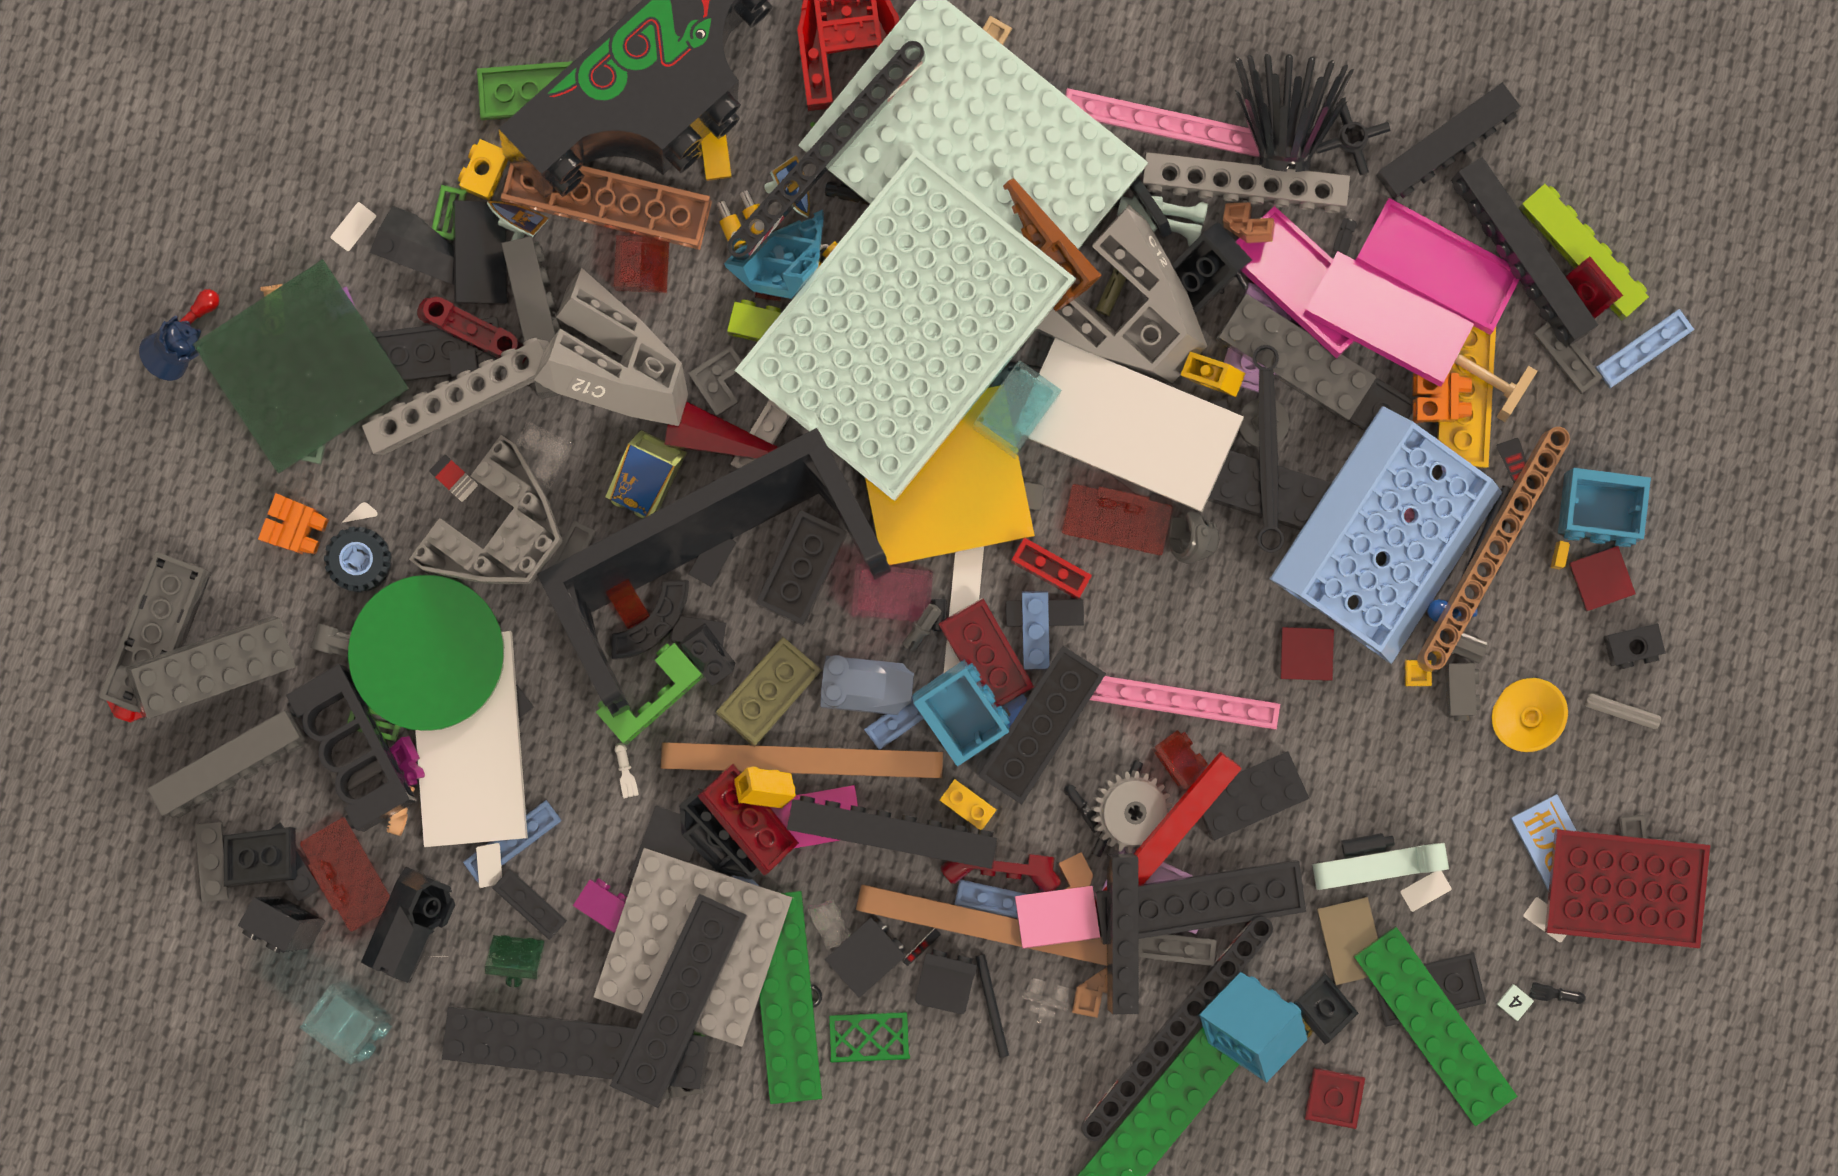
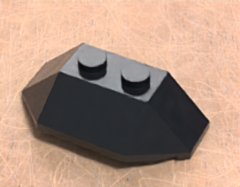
[679,788,760,880]

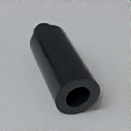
[1341,833,1395,859]

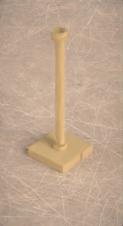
[1454,354,1537,422]

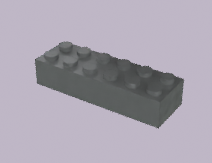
[502,236,562,399]
[1216,294,1377,422]
[125,616,296,719]
[147,710,308,818]

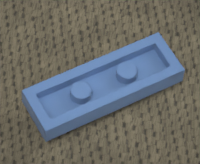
[1022,591,1050,669]

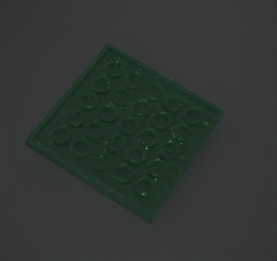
[193,259,409,474]

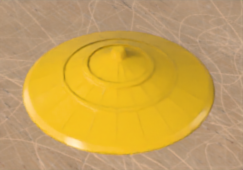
[1492,678,1568,752]

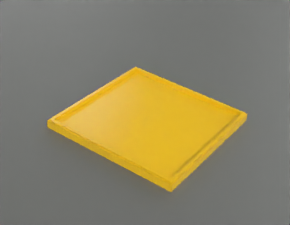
[865,385,1035,566]

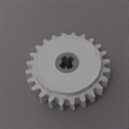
[1091,771,1173,853]

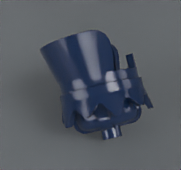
[139,316,203,381]

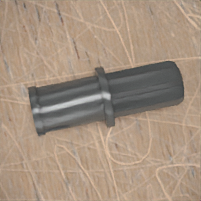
[902,604,941,652]

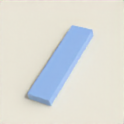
[1595,309,1694,388]

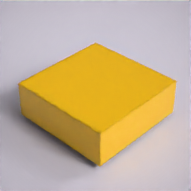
[1551,541,1570,570]
[1405,660,1432,686]

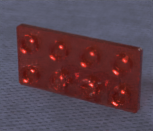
[1062,484,1173,556]
[300,817,390,932]

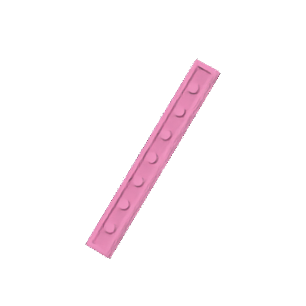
[1065,88,1260,157]
[1090,676,1280,730]

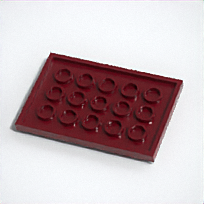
[1545,829,1710,948]

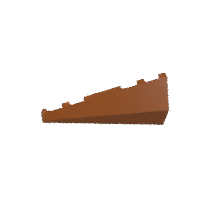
[1003,178,1102,312]

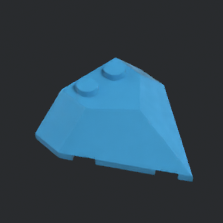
[724,209,824,299]

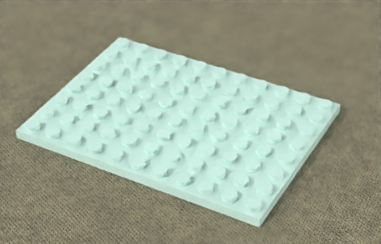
[798,0,1148,249]
[735,150,1076,501]

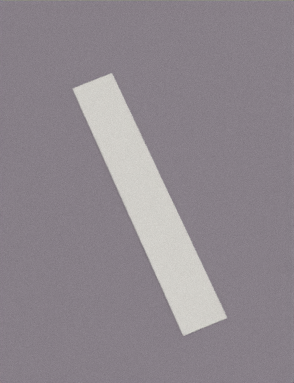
[944,547,984,673]

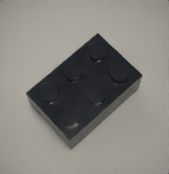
[1172,222,1252,314]

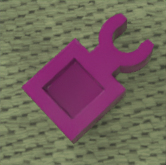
[390,736,425,786]

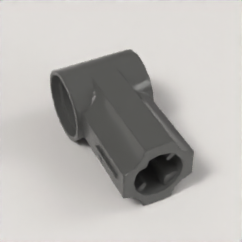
[310,623,350,658]
[1440,630,1488,664]

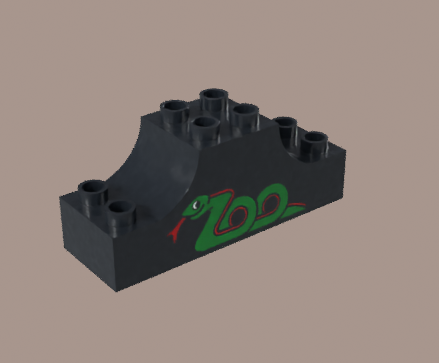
[498,0,773,199]

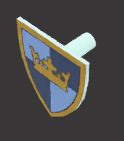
[765,155,810,218]
[487,201,549,241]

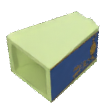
[605,430,687,518]

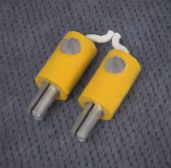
[717,191,764,250]

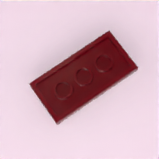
[938,598,1034,707]
[698,764,799,875]

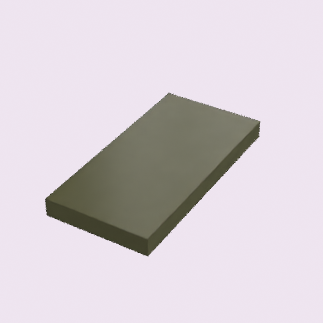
[715,637,822,747]

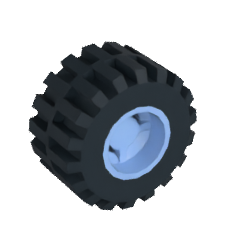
[324,526,392,592]

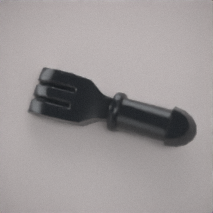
[1064,784,1098,833]
[1529,982,1586,1004]

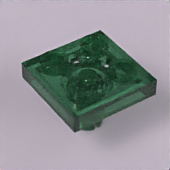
[485,935,545,987]

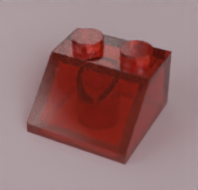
[614,235,670,293]
[1151,730,1208,790]

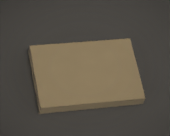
[1317,897,1378,985]

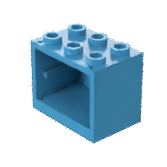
[1558,468,1651,547]
[913,660,1010,767]
[1200,972,1308,1083]

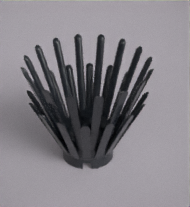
[1234,54,1354,172]

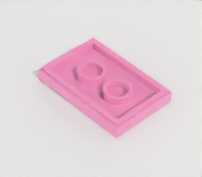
[1015,886,1100,949]

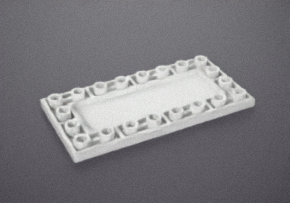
[1013,338,1244,512]
[416,631,528,847]

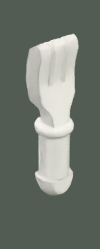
[615,743,639,798]

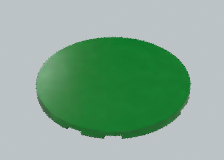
[348,575,505,731]

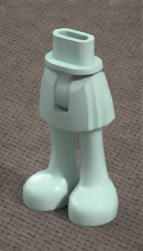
[1117,195,1208,247]

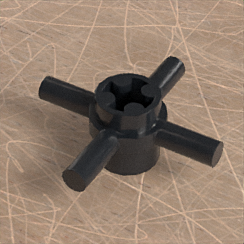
[1316,100,1391,176]

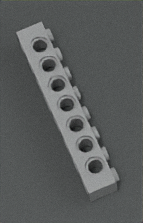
[1142,152,1350,214]
[362,337,549,455]

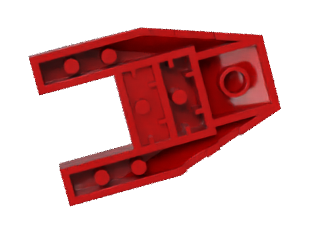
[797,0,900,111]

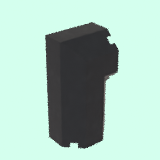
[361,866,455,983]

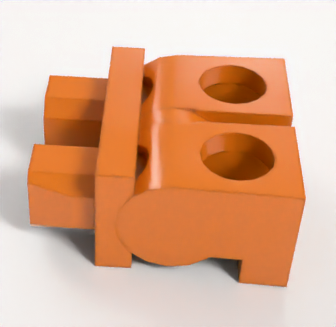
[1412,373,1472,423]
[258,493,329,555]

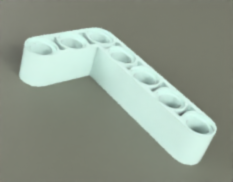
[1312,843,1449,890]

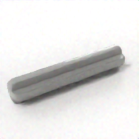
[1585,694,1661,729]

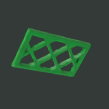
[829,1012,910,1063]

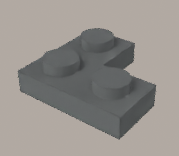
[688,345,742,417]

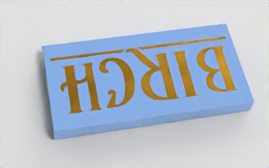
[1510,794,1576,891]

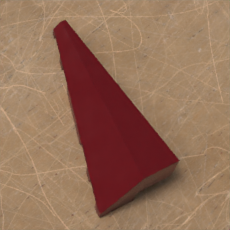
[665,401,779,460]

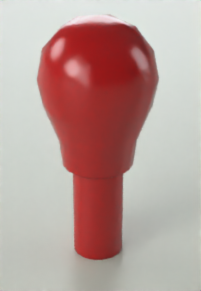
[179,289,220,325]

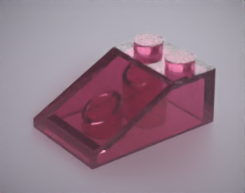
[852,563,933,622]

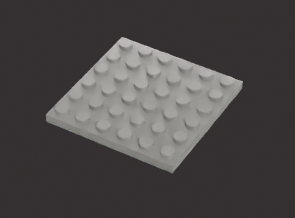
[594,848,792,1047]

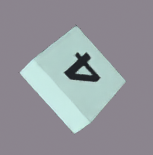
[1497,984,1534,1021]

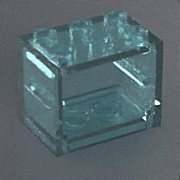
[973,360,1062,459]
[299,982,393,1065]

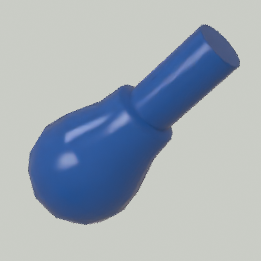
[1427,599,1477,622]

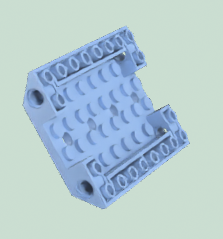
[1270,406,1502,664]

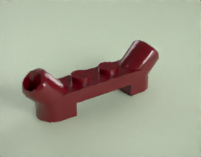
[417,297,527,364]
[940,854,1061,893]

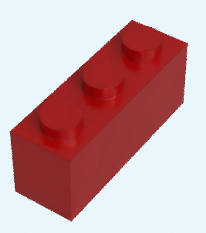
[1011,537,1092,600]

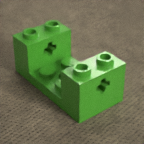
[596,643,704,745]

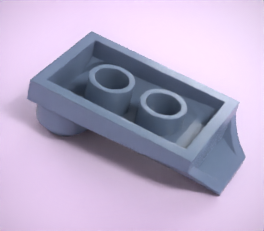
[821,655,914,715]

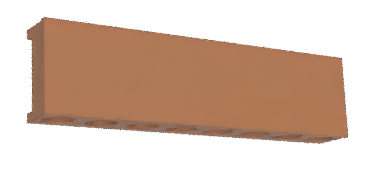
[501,163,712,250]

